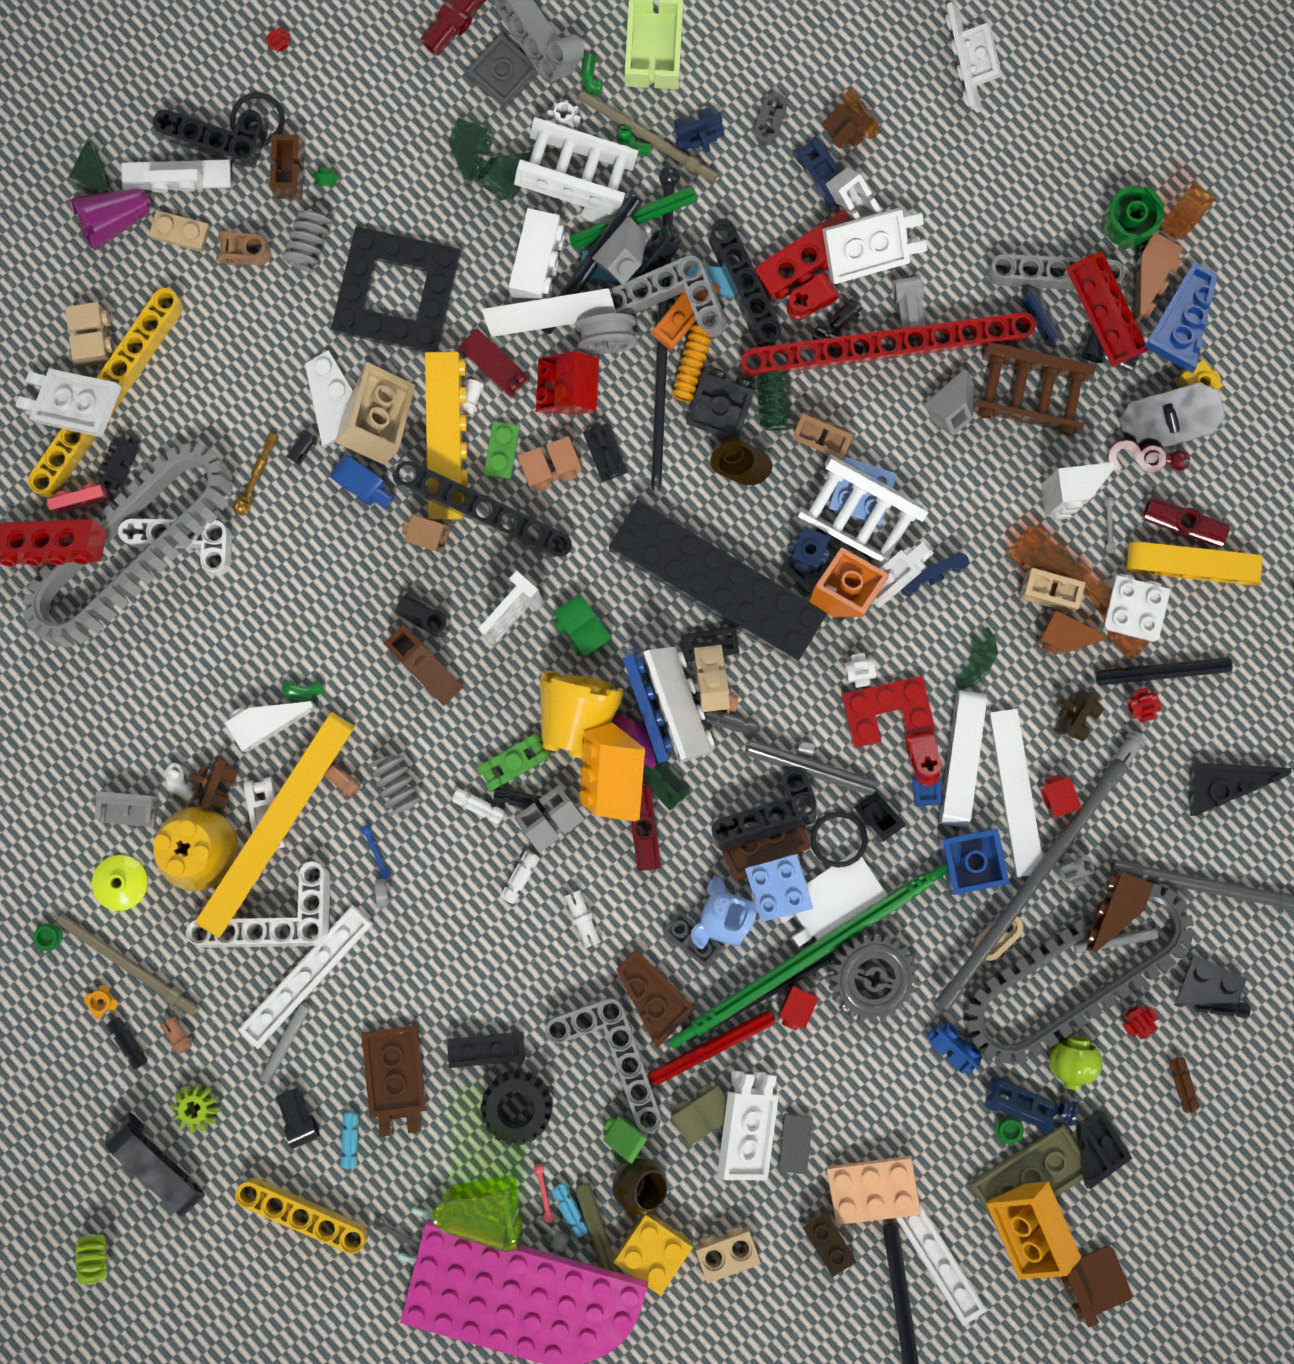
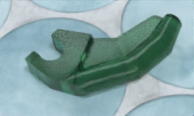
[955,627,998,689]

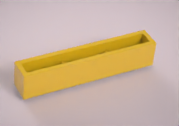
[425,352,468,520]

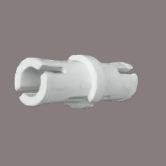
[564,890,601,948]

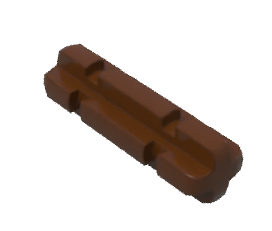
[1169,1057,1200,1113]

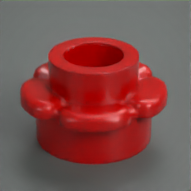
[265,27,291,53]

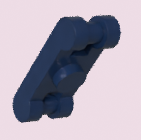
[792,136,842,208]
[900,553,969,597]
[984,1078,1058,1133]

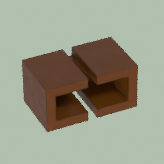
[270,135,304,199]

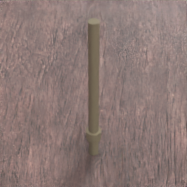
[578,90,719,183]
[56,914,200,1017]

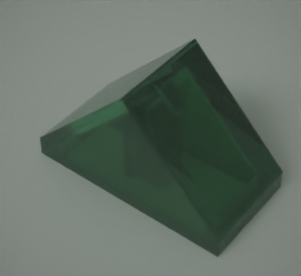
[69,141,113,194]

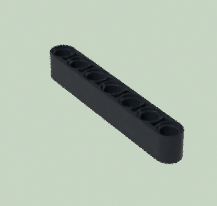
[392,461,572,558]

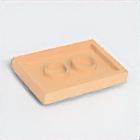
[827,1156,921,1225]

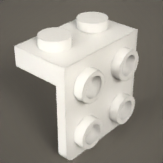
[1104,574,1171,642]

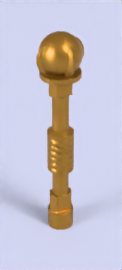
[233,432,279,516]

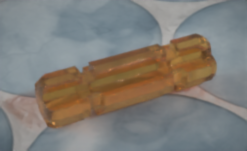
[843,89,881,139]

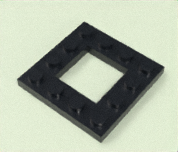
[331,226,462,353]

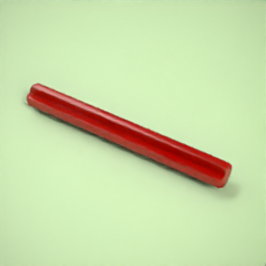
[648,1010,776,1086]

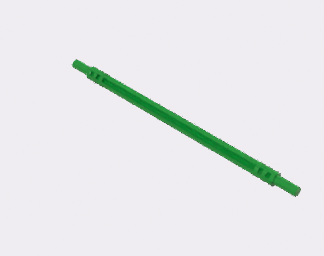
[668,863,956,1049]

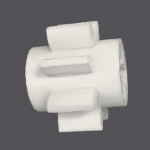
[547,100,581,130]
[844,653,876,688]

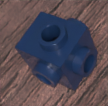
[788,527,830,573]

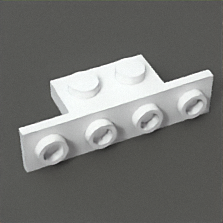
[945,2,1002,113]
[122,160,232,193]

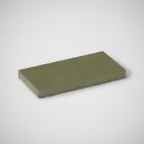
[968,1123,1083,1229]

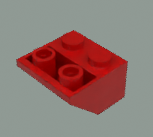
[535,351,599,415]

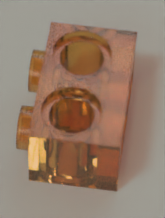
[1161,182,1216,241]

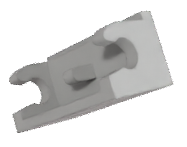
[95,791,159,827]

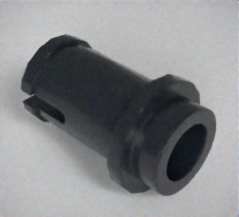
[827,298,862,333]
[286,429,317,466]

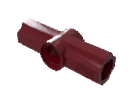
[420,0,487,56]
[1142,497,1230,548]
[631,785,661,871]

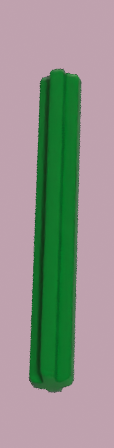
[569,186,698,250]

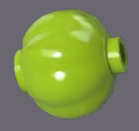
[1049,1035,1103,1090]

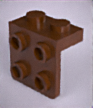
[1059,1246,1132,1327]

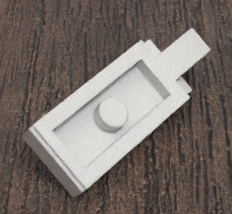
[873,542,934,608]

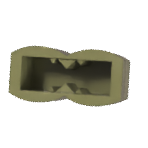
[670,1083,727,1146]

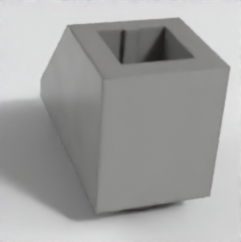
[924,369,975,437]

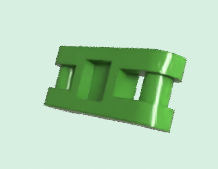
[476,733,552,792]

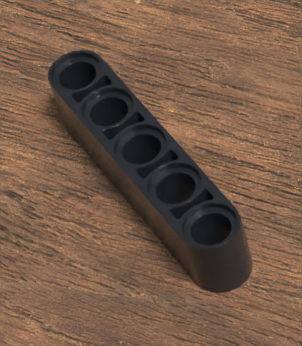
[708,219,781,347]

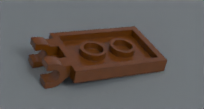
[361,1025,427,1137]

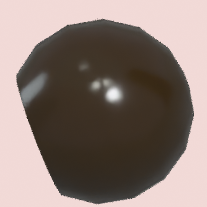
[612,1158,668,1215]

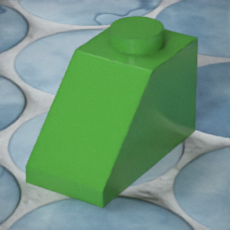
[602,1113,647,1164]

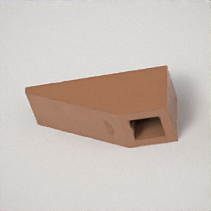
[1134,232,1183,324]

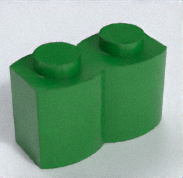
[553,594,613,659]

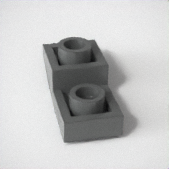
[662,910,725,970]

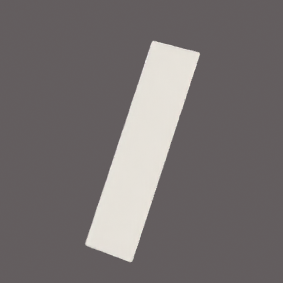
[482,288,616,337]

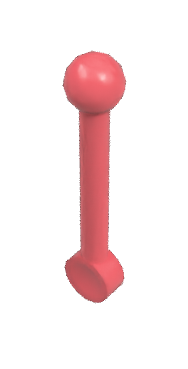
[533,1164,554,1223]

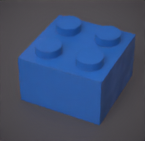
[938,829,1010,895]

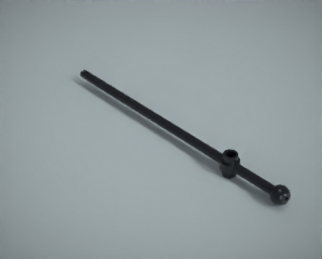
[651,167,680,491]

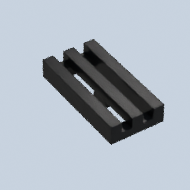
[681,626,739,663]

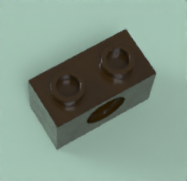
[800,1207,857,1277]

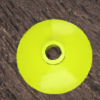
[92,855,148,911]

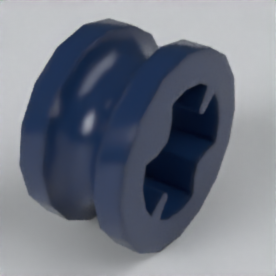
[1057,1098,1079,1126]

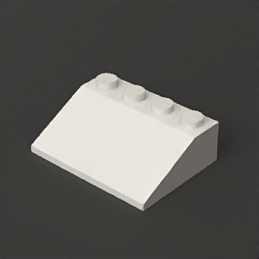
[643,647,714,764]

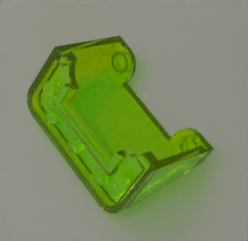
[433,1174,523,1252]

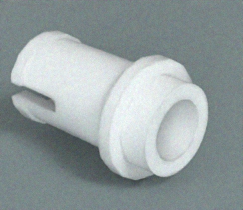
[461,379,484,416]

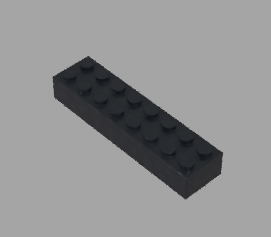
[609,500,827,664]

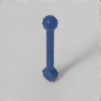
[361,825,391,879]

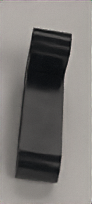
[153,109,268,167]
[711,768,817,851]
[105,1112,205,1217]

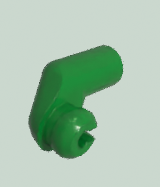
[581,54,603,95]
[282,680,325,703]

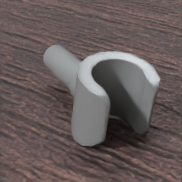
[797,741,815,758]
[535,1217,569,1252]

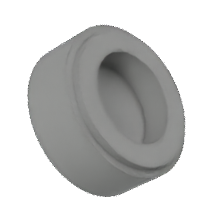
[375,879,389,907]

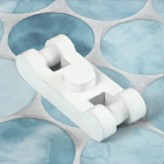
[244,776,286,849]

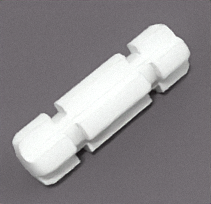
[452,789,505,824]
[501,851,539,904]

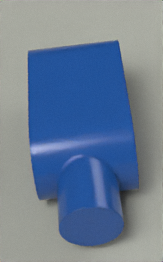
[329,454,395,510]

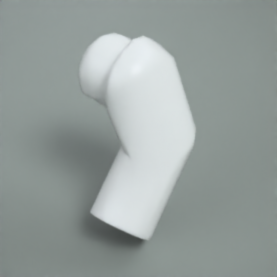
[165,763,196,802]

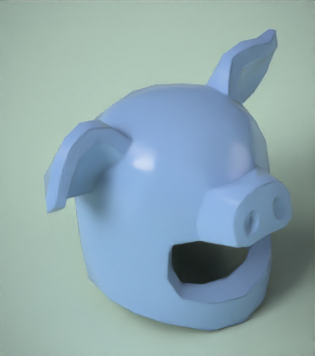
[691,875,757,949]

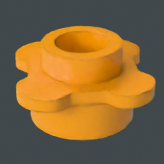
[84,985,118,1019]

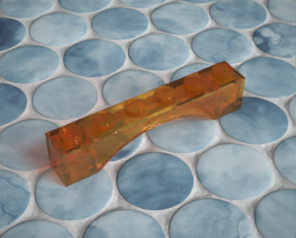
[1005,524,1150,660]

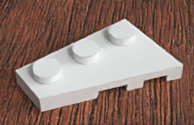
[305,350,353,449]

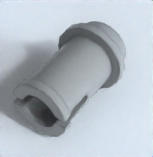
[1113,731,1146,767]

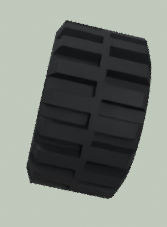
[480,1070,553,1145]

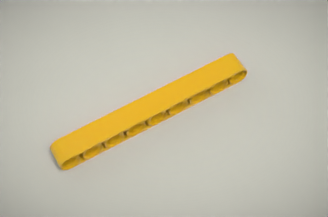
[28,288,183,498]
[195,712,355,938]

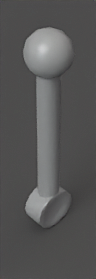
[1103,497,1116,554]

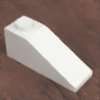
[225,701,317,753]

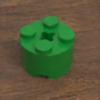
[1101,185,1164,249]

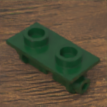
[643,752,690,811]

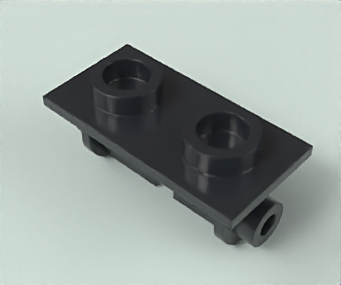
[634,224,682,278]
[583,423,628,483]
[96,433,140,491]

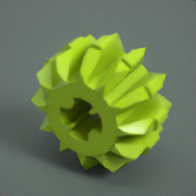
[170,1084,220,1133]
[76,1234,107,1285]

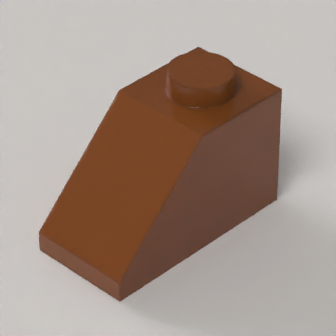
[1036,610,1106,656]

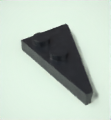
[1190,762,1292,816]

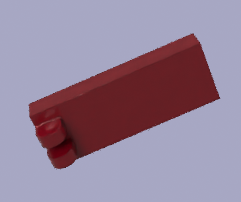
[458,328,530,399]

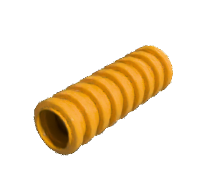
[671,325,713,402]

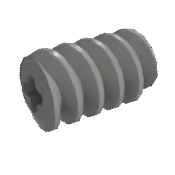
[282,211,332,272]
[369,755,420,816]

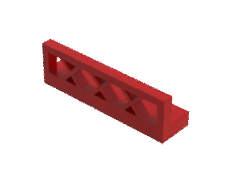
[1066,251,1149,368]

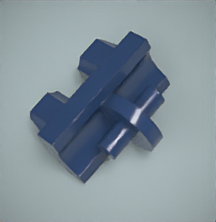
[674,107,724,154]

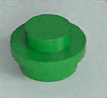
[312,168,339,187]
[33,923,63,951]
[995,1115,1024,1144]

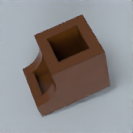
[821,104,878,149]

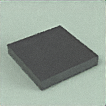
[465,33,539,110]

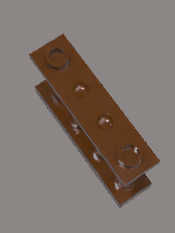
[973,342,1096,436]

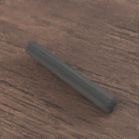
[745,740,877,796]

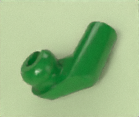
[616,126,652,157]

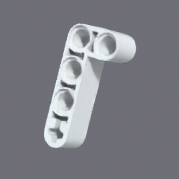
[118,519,232,576]

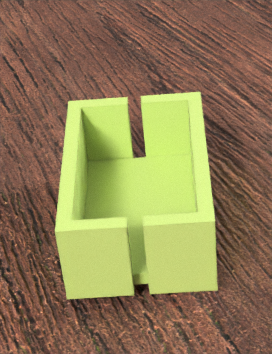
[625,0,683,89]

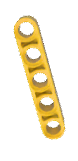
[1126,542,1263,585]
[235,1178,369,1254]

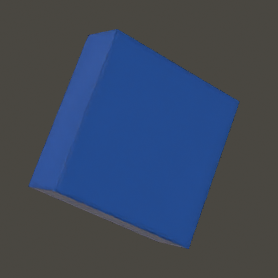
[912,778,943,807]

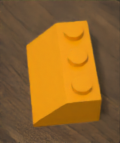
[579,722,645,821]
[986,1181,1081,1280]

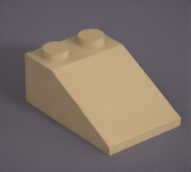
[335,362,415,465]

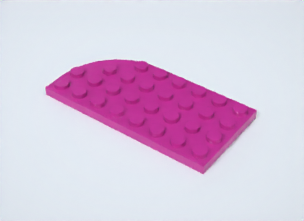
[400,1219,649,1364]

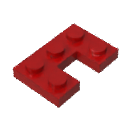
[841,676,935,748]

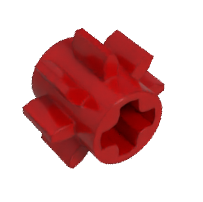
[1127,688,1161,723]
[1122,1004,1159,1039]

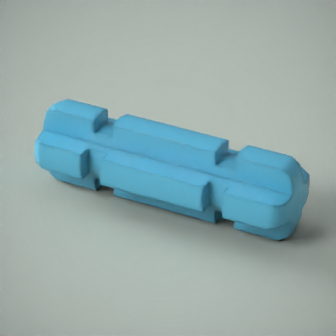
[341,1112,359,1169]
[551,1183,588,1238]

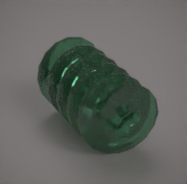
[756,371,794,431]

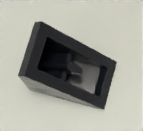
[854,791,906,842]

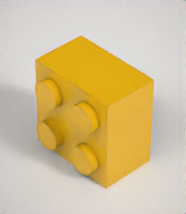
[613,1213,693,1296]

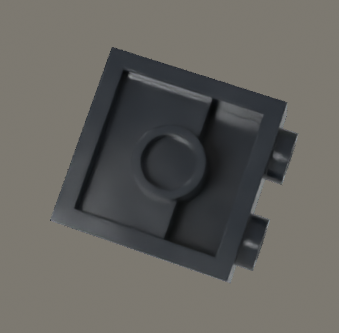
[686,367,756,438]

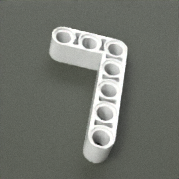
[186,861,330,948]

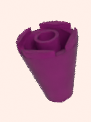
[70,188,152,251]

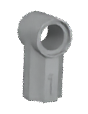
[892,276,925,329]

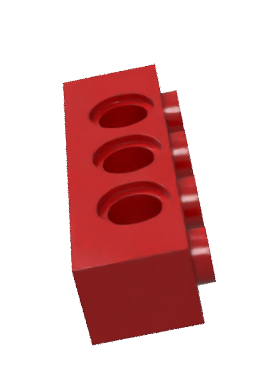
[754,210,851,302]
[0,519,107,567]

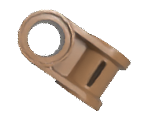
[216,231,271,266]

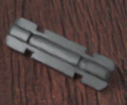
[705,710,759,737]

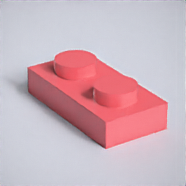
[47,483,110,515]

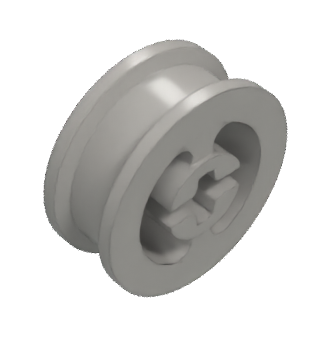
[576,313,638,354]

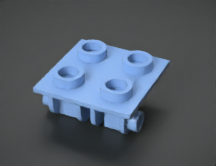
[829,457,897,526]
[745,854,814,922]

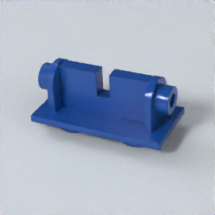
[926,1019,982,1075]

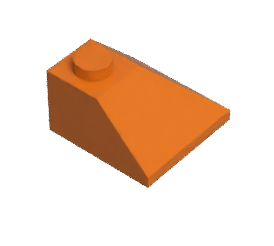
[809,547,890,617]

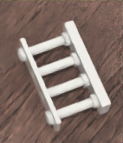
[514,117,638,216]
[797,454,928,567]

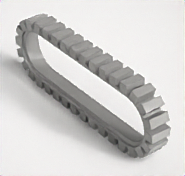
[23,443,233,647]

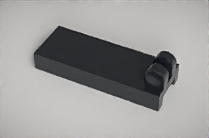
[447,1031,525,1068]

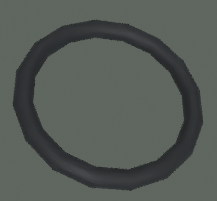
[230,92,285,146]
[810,812,868,868]

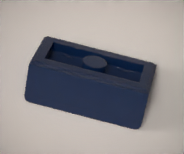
[1021,291,1065,347]

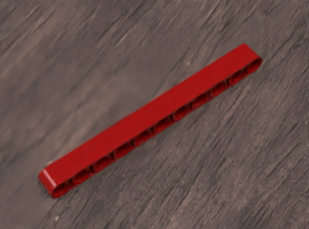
[739,313,1036,377]

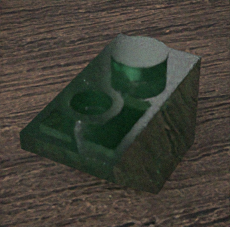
[448,118,492,187]
[475,152,532,201]

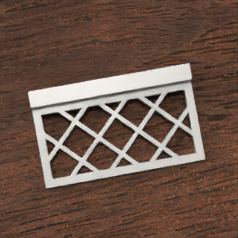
[478,570,544,647]

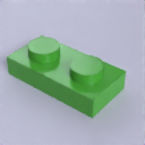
[484,421,520,481]

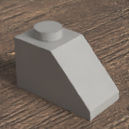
[592,216,647,285]

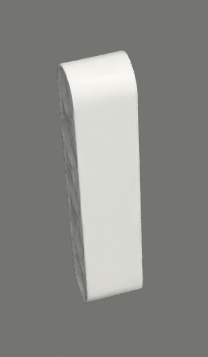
[939,690,987,828]

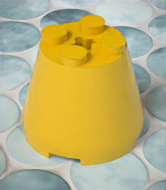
[540,671,624,758]
[153,807,239,891]

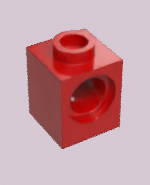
[1039,774,1082,818]
[778,985,819,1031]

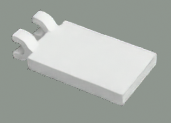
[822,208,927,284]
[15,368,122,437]
[779,850,887,947]
[717,1070,779,1180]

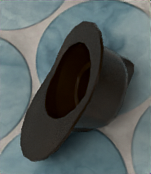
[710,435,772,485]

